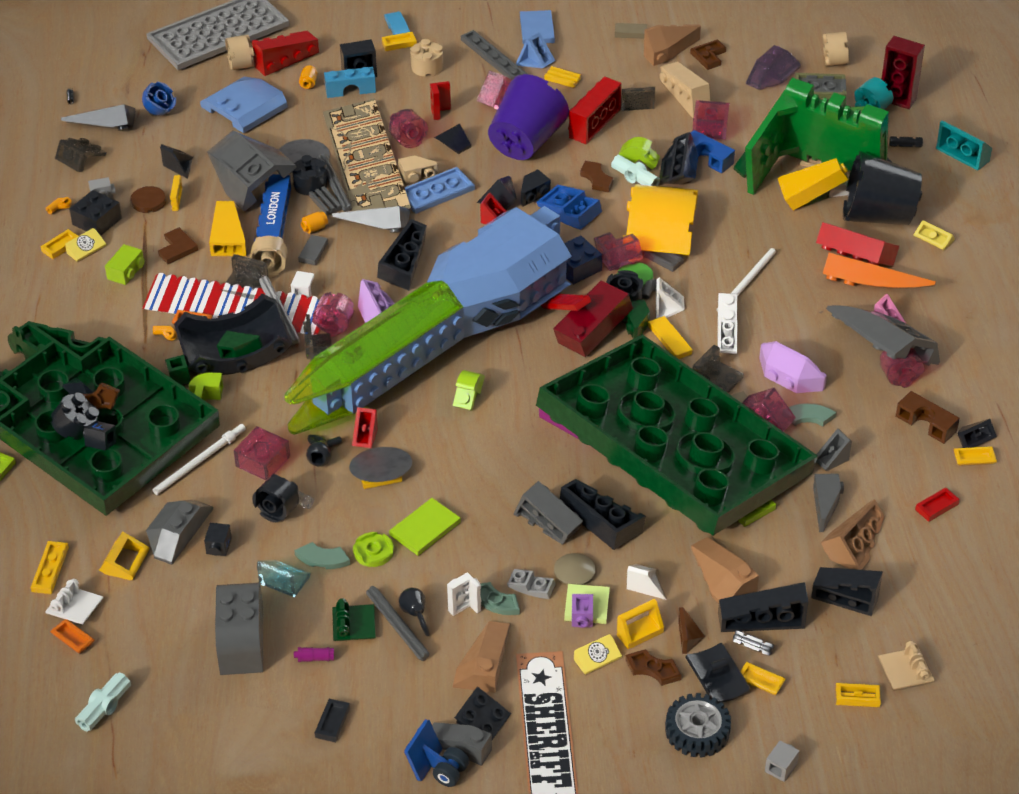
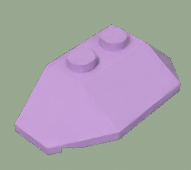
[358,279,395,323]
[760,341,827,393]

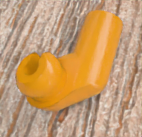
[46,197,72,214]
[153,326,177,341]

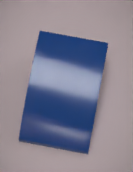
[537,185,602,230]

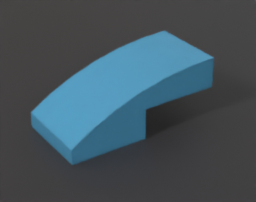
[384,11,410,35]

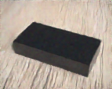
[314,699,350,743]

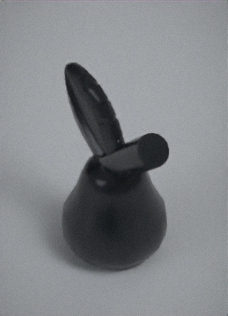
[306,435,342,467]
[398,587,430,636]

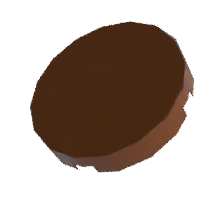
[131,186,166,213]

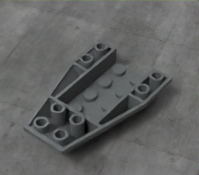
[207,130,297,211]
[826,305,940,366]

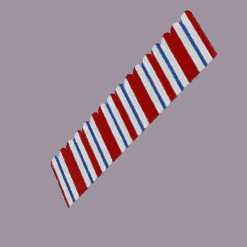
[142,273,329,336]

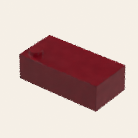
[881,35,925,110]
[553,280,633,357]

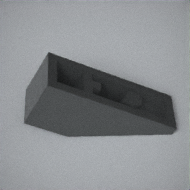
[813,474,844,532]
[432,722,492,766]

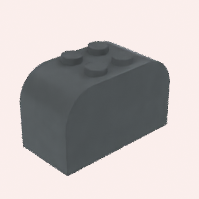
[215,582,263,675]

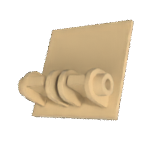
[878,641,934,690]

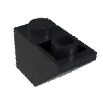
[521,169,551,207]

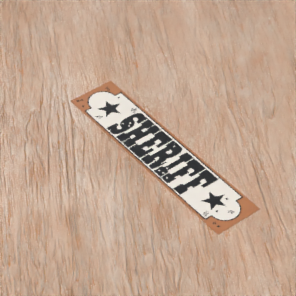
[516,651,578,794]

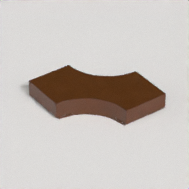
[580,160,613,192]
[78,383,120,409]
[625,649,682,686]

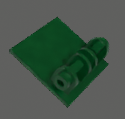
[332,598,376,641]

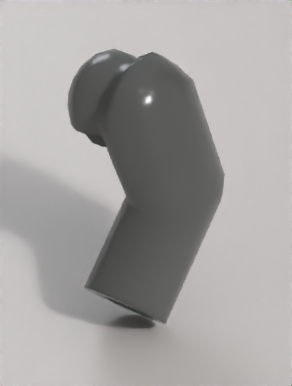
[643,279,657,299]

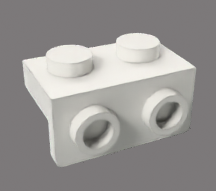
[447,572,482,616]

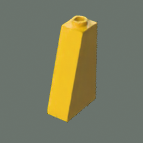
[777,158,848,211]
[209,201,247,256]

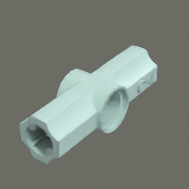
[611,154,660,186]
[75,672,131,732]

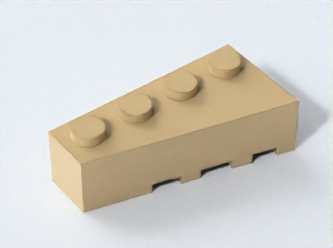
[660,62,711,119]

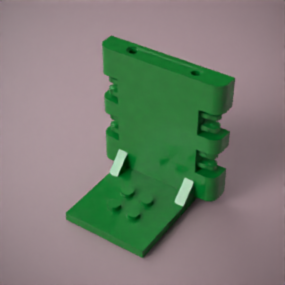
[745,77,889,195]

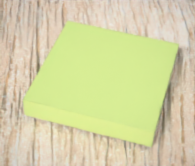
[564,584,610,624]

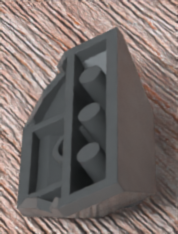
[146,500,213,565]

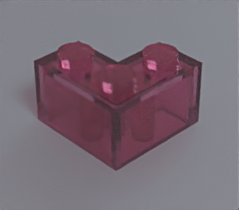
[477,70,512,110]
[594,232,643,271]
[742,387,796,432]

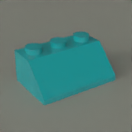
[936,120,992,171]

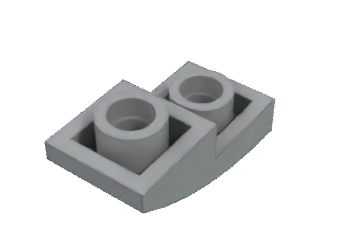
[507,569,556,599]

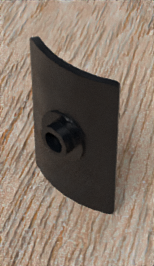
[685,643,751,703]

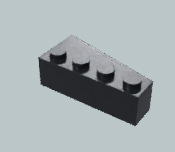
[377,219,427,291]
[559,479,646,550]
[718,582,809,632]

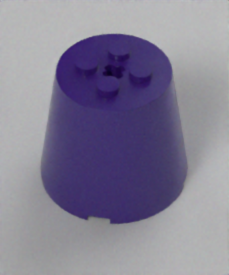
[488,74,569,160]

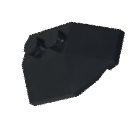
[659,132,698,185]

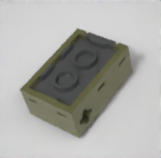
[795,73,847,100]

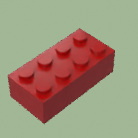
[568,76,622,144]

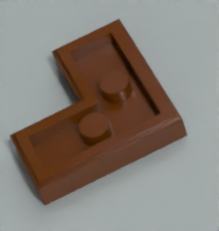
[690,39,726,70]
[158,227,198,264]

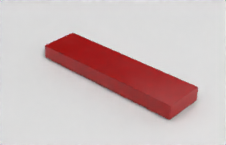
[541,294,591,311]

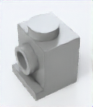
[88,177,116,199]

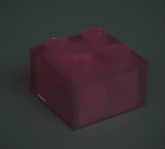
[692,100,730,140]
[233,426,290,480]

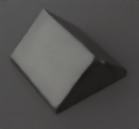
[621,87,655,111]

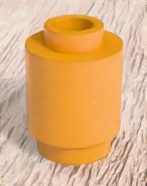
[299,65,318,89]
[301,211,328,234]

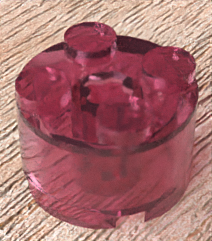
[389,109,428,148]
[312,292,355,337]
[879,348,925,388]

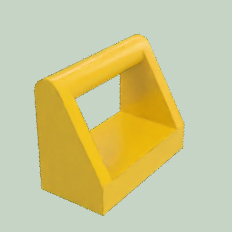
[99,531,150,580]
[617,599,664,649]

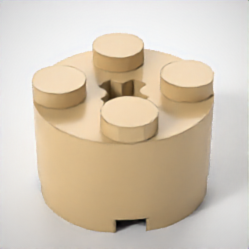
[823,32,849,66]
[225,34,254,70]
[410,39,443,77]
[249,236,288,278]

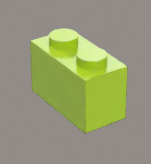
[105,244,145,285]

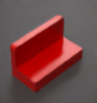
[430,81,451,120]

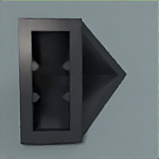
[434,124,471,154]
[160,144,193,179]
[477,176,517,210]

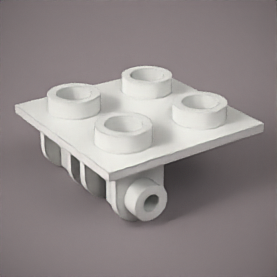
[45,579,103,625]

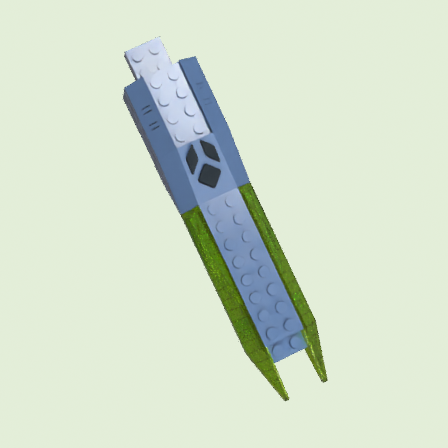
[284,206,572,435]

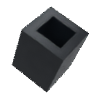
[83,421,116,450]
[204,523,232,556]

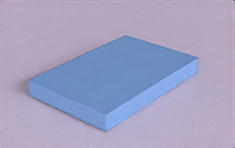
[520,10,555,44]

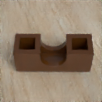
[895,391,960,444]

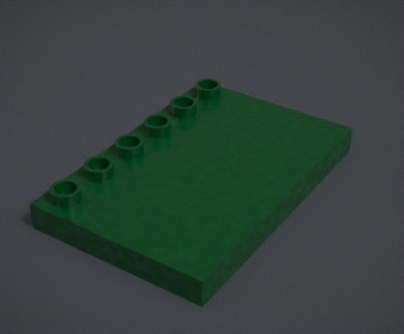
[536,334,818,536]

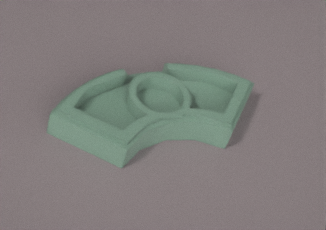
[781,404,836,427]
[294,542,350,569]
[480,582,520,615]

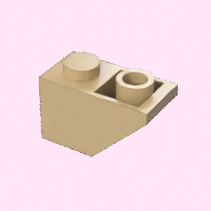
[398,155,438,185]

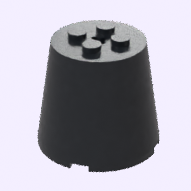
[843,151,922,225]

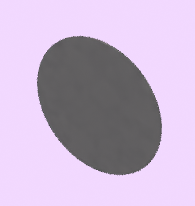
[279,139,330,163]
[349,447,412,482]

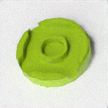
[353,532,394,567]

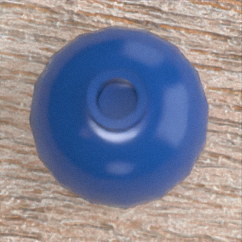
[142,82,176,116]

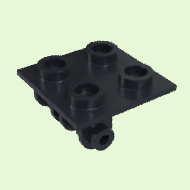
[454,686,511,740]

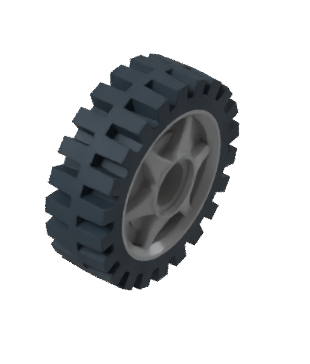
[665,693,731,758]

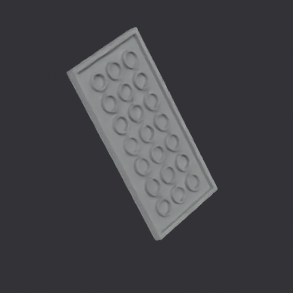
[146,0,290,70]

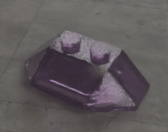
[746,45,801,90]

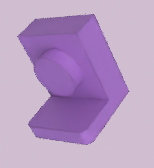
[572,594,593,628]

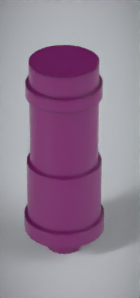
[294,647,334,662]

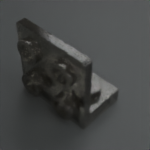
[55,138,107,172]
[220,254,269,299]
[303,314,332,366]
[692,345,744,393]

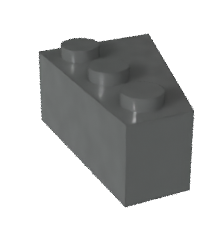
[514,481,583,545]

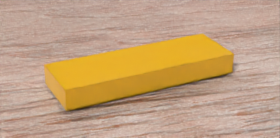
[648,316,693,359]
[30,541,69,594]

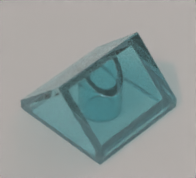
[257,560,311,597]

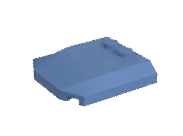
[200,76,288,133]

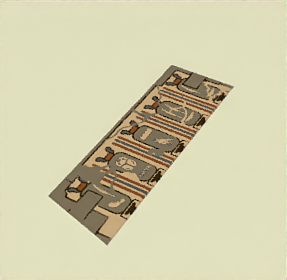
[323,98,411,211]

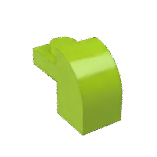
[619,137,660,170]
[452,370,485,411]
[189,373,224,401]

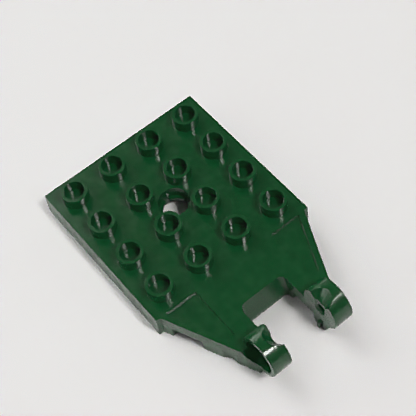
[0,321,220,516]

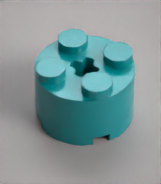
[854,77,893,109]

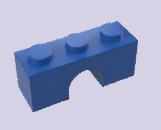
[690,130,735,173]

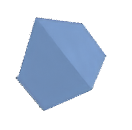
[516,32,555,68]

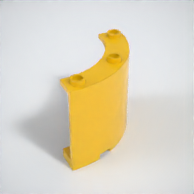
[622,184,698,256]

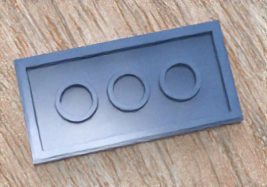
[405,167,475,214]

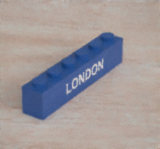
[254,174,291,241]

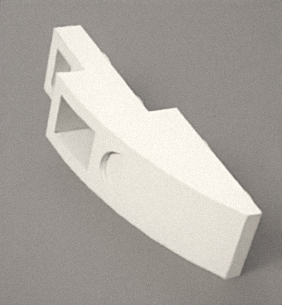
[717,293,737,354]

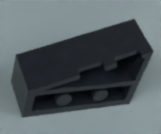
[811,567,883,616]

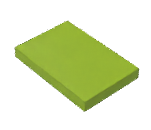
[389,498,461,556]

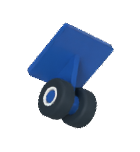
[404,719,469,787]

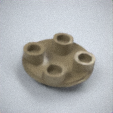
[554,553,595,585]

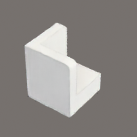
[291,271,314,299]

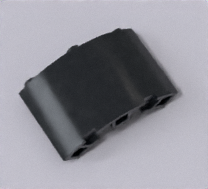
[174,293,292,375]

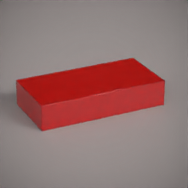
[915,487,960,522]

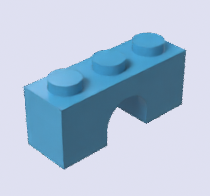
[324,67,376,98]

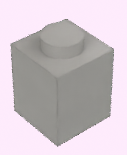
[765,741,799,782]

